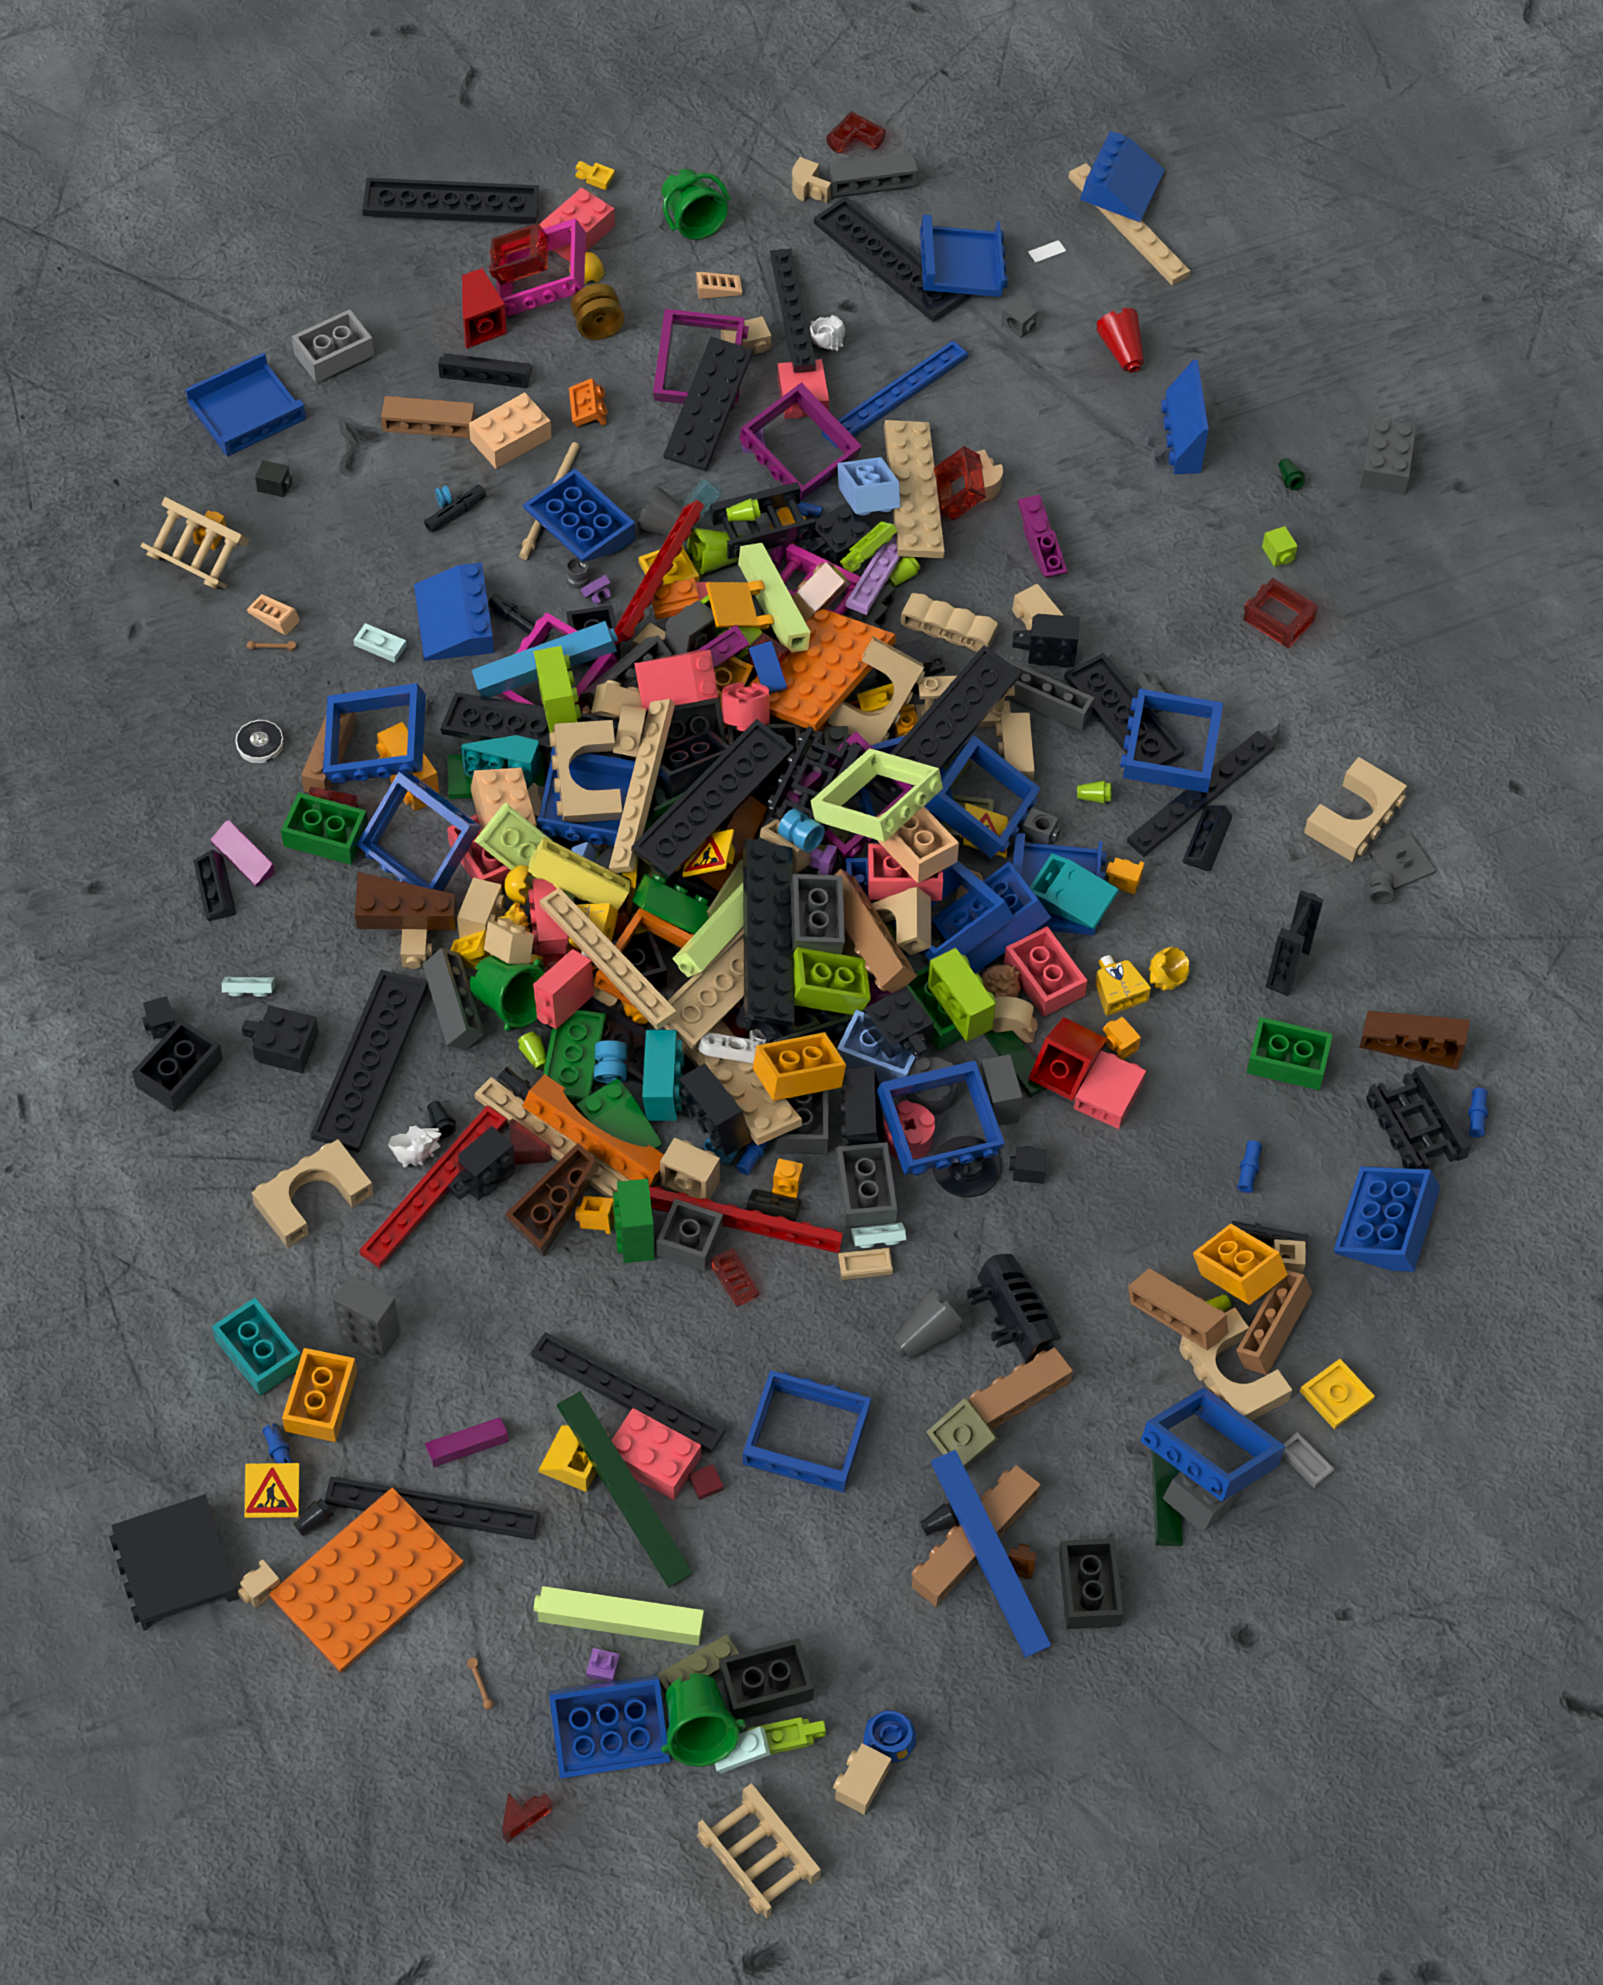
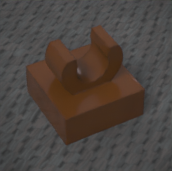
[1008,1543,1037,1579]

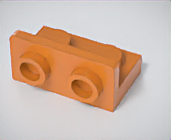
[569,378,608,427]

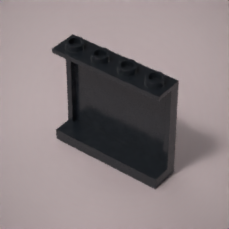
[109,1494,238,1631]

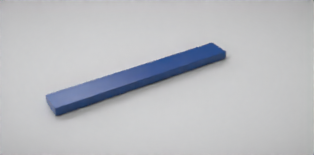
[822,340,968,449]
[930,1450,1051,1658]

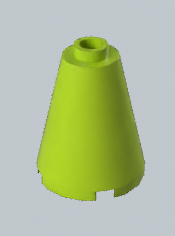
[687,528,747,574]

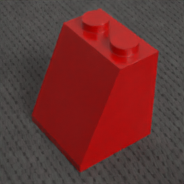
[462,268,507,349]
[1028,1017,1108,1101]

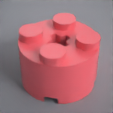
[722,682,770,731]
[883,1100,935,1159]

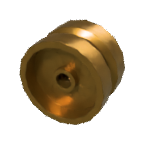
[570,283,625,340]

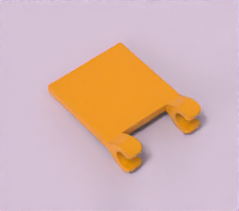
[706,580,774,629]

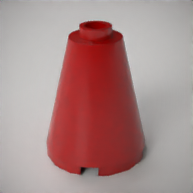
[1096,308,1144,373]

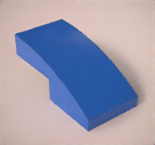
[749,641,787,694]

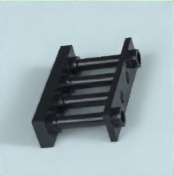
[710,482,816,559]
[1265,890,1324,996]

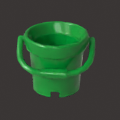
[661,169,731,240]
[470,955,546,1032]
[661,1673,746,1767]

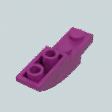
[1018,495,1067,578]

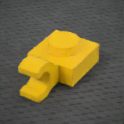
[575,161,615,190]

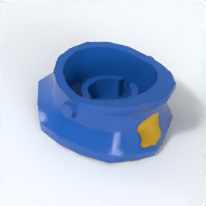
[863,1711,916,1763]

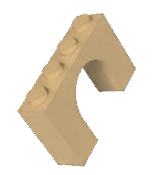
[827,636,925,745]
[549,720,622,823]
[1304,757,1407,862]
[841,886,931,971]
[252,1139,374,1248]
[1179,1308,1292,1421]

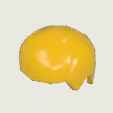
[569,252,604,284]
[504,864,532,905]

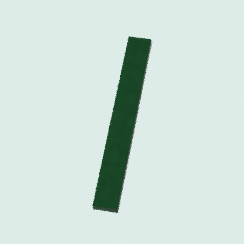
[923,937,1047,1098]
[556,1391,693,1588]

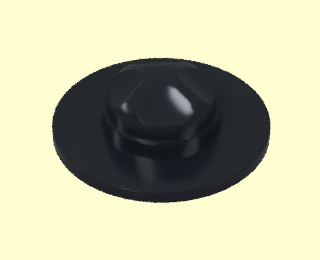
[932,1136,1001,1198]

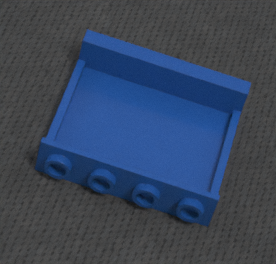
[920,215,1008,297]
[185,353,306,457]
[537,747,635,846]
[1013,833,1106,935]

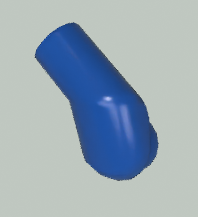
[797,502,823,518]

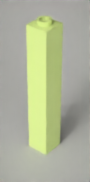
[738,543,810,654]
[672,882,743,977]
[534,1586,704,1646]

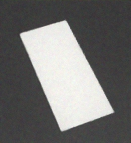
[1028,240,1066,262]

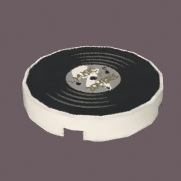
[235,720,284,763]

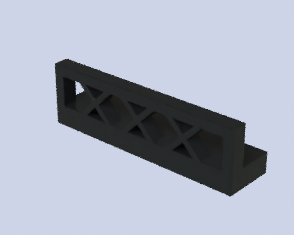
[438,353,532,388]

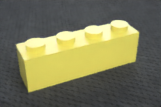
[528,837,631,911]

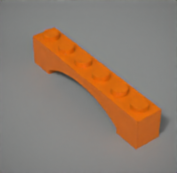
[522,1074,664,1187]

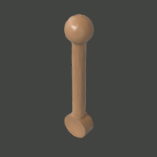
[247,641,296,651]
[467,1658,493,1710]

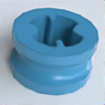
[435,485,452,508]

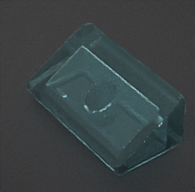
[680,479,720,521]

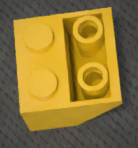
[538,1425,609,1492]

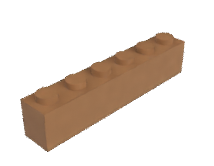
[835,869,917,993]
[911,1465,1041,1607]

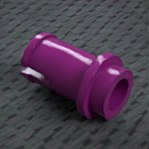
[769,544,789,569]

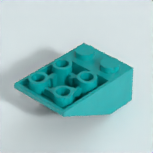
[461,735,541,789]
[1029,854,1119,929]

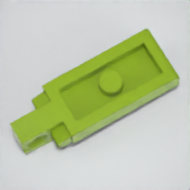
[840,522,898,573]
[747,1717,826,1755]

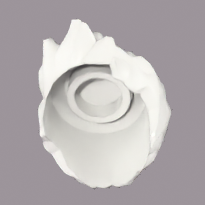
[809,315,846,351]
[388,1125,441,1168]

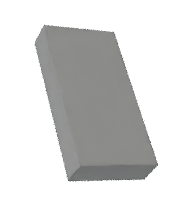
[1282,1432,1335,1489]

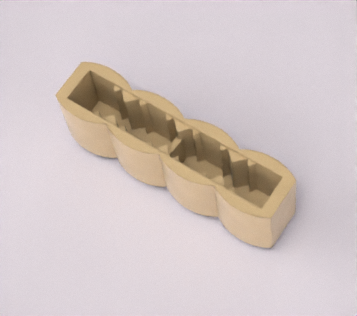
[901,593,998,652]

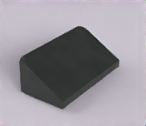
[746,1189,802,1222]

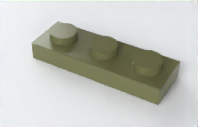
[657,1634,739,1692]

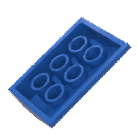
[1080,131,1165,222]
[1161,360,1209,474]
[523,468,636,562]
[414,562,494,661]
[931,861,1051,974]
[1334,1167,1440,1272]
[548,1675,670,1778]

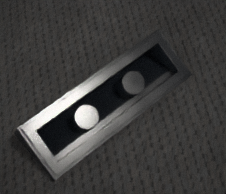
[1182,806,1232,871]
[193,849,236,921]

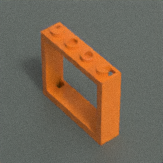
[594,908,695,1009]

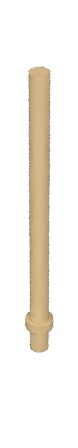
[519,442,580,560]

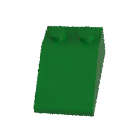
[576,1078,662,1150]

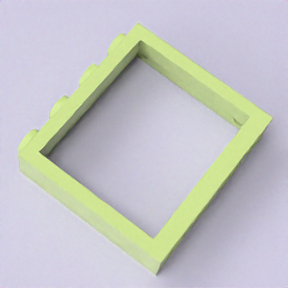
[811,748,943,842]

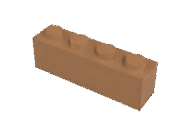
[381,396,475,439]
[301,712,357,797]
[1128,1268,1229,1351]
[1236,1270,1312,1375]
[969,1347,1073,1430]

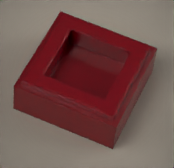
[688,1464,724,1500]

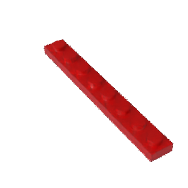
[614,499,704,645]
[359,1106,507,1268]
[649,1186,843,1253]

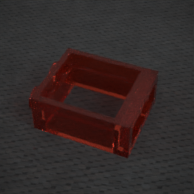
[489,223,549,285]
[933,446,986,520]
[1243,578,1318,649]

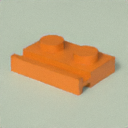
[652,578,699,620]

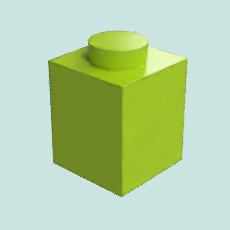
[1262,526,1298,567]

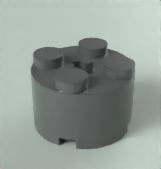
[906,1057,957,1116]

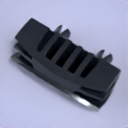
[967,1254,1061,1364]

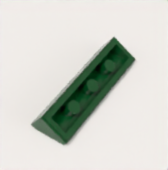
[1152,1450,1182,1546]

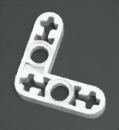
[699,1029,767,1063]

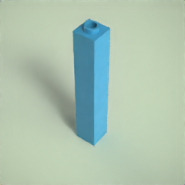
[472,621,618,698]

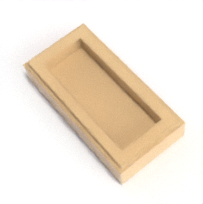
[838,1248,893,1280]

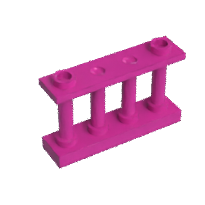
[780,543,861,615]

